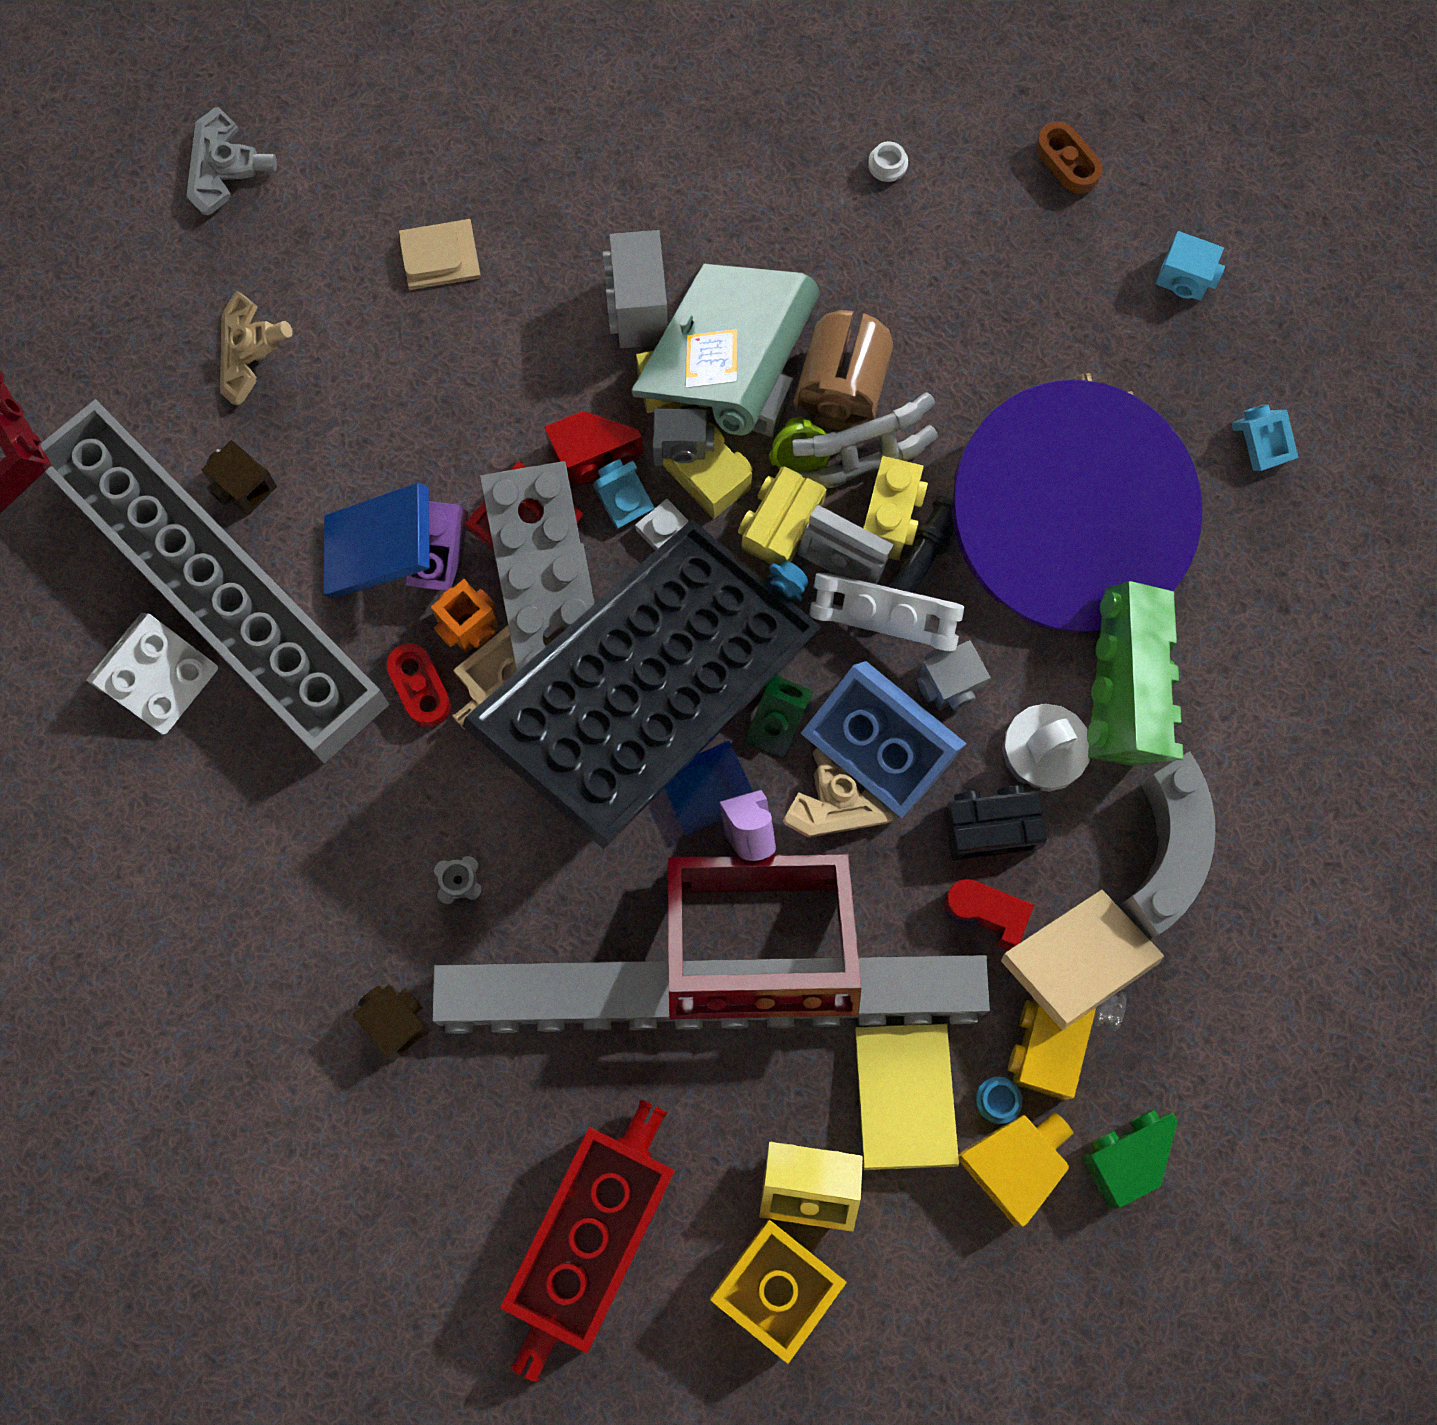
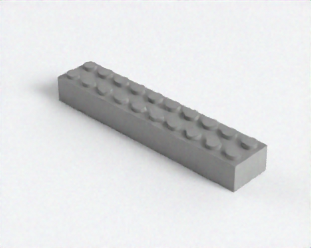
[33,399,389,764]

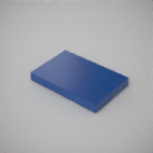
[324,483,429,598]

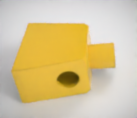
[958,1112,1073,1227]

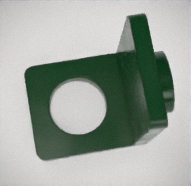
[745,675,814,757]

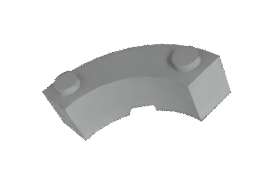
[1120,751,1216,940]

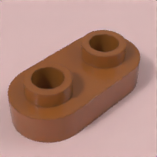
[1036,122,1103,194]

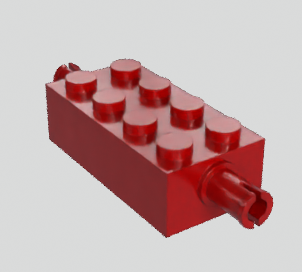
[500,1099,675,1382]

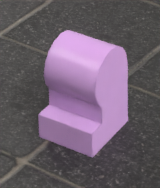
[719,790,776,861]

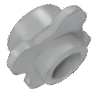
[434,856,482,904]

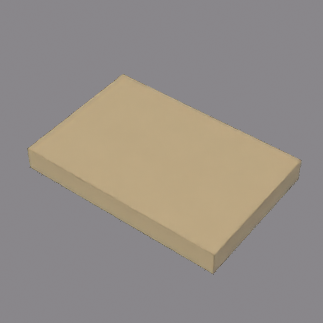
[1001,890,1164,1031]

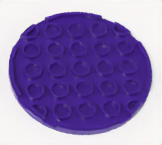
[951,380,1202,633]

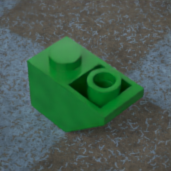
[1082,1109,1178,1208]

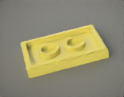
[855,1024,959,1170]

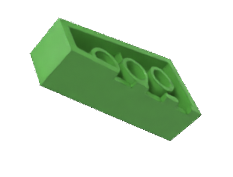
[1087,581,1183,766]

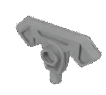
[186,107,277,215]

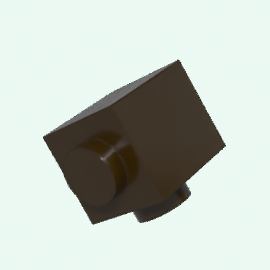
[201,440,277,516]
[353,984,430,1061]

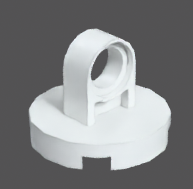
[1002,704,1090,792]

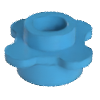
[767,561,809,604]

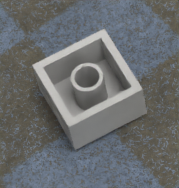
[603,230,668,349]

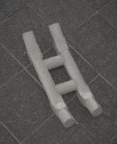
[793,392,938,488]

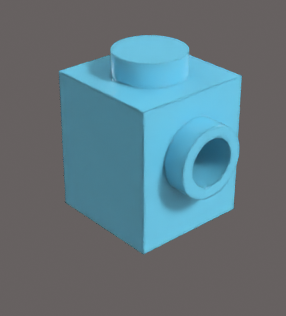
[1155,231,1225,301]

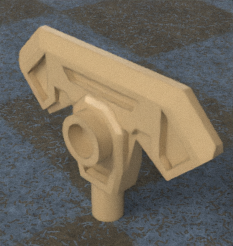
[220,291,292,406]
[783,748,898,838]

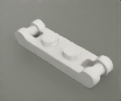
[809,573,964,651]

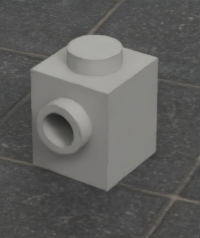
[917,640,991,711]

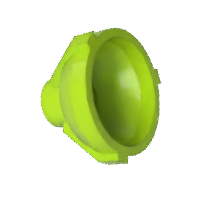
[769,417,830,473]

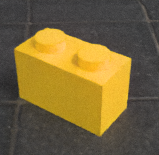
[1008,999,1096,1100]

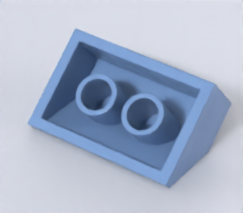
[801,661,967,818]

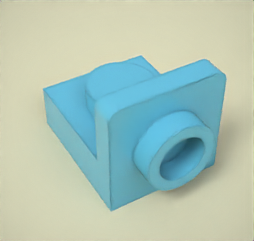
[1231,405,1298,471]
[592,459,655,529]

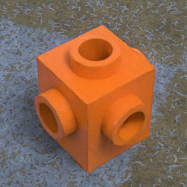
[431,579,498,653]

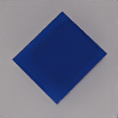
[664,741,754,836]

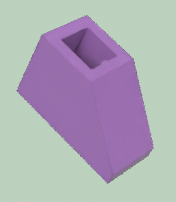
[406,501,468,591]

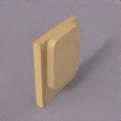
[399,219,481,290]

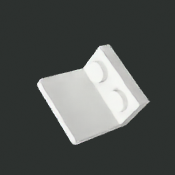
[86,613,218,734]

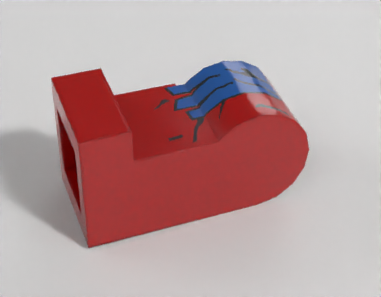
[944,879,1034,951]

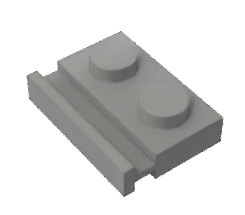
[797,505,894,584]

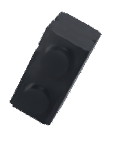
[944,785,1047,861]

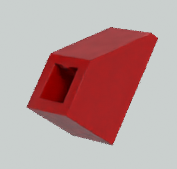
[544,411,643,484]

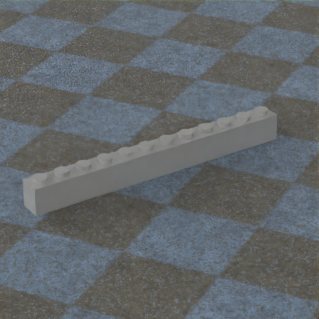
[433,955,990,1034]

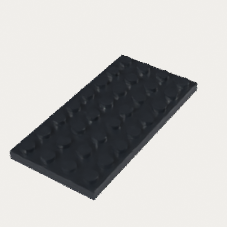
[462,519,821,849]

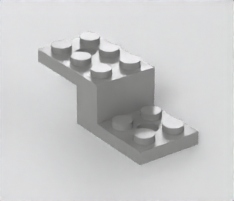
[480,461,594,671]

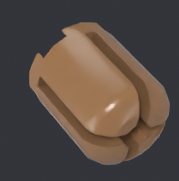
[793,310,893,432]

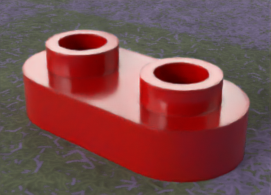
[387,643,451,727]

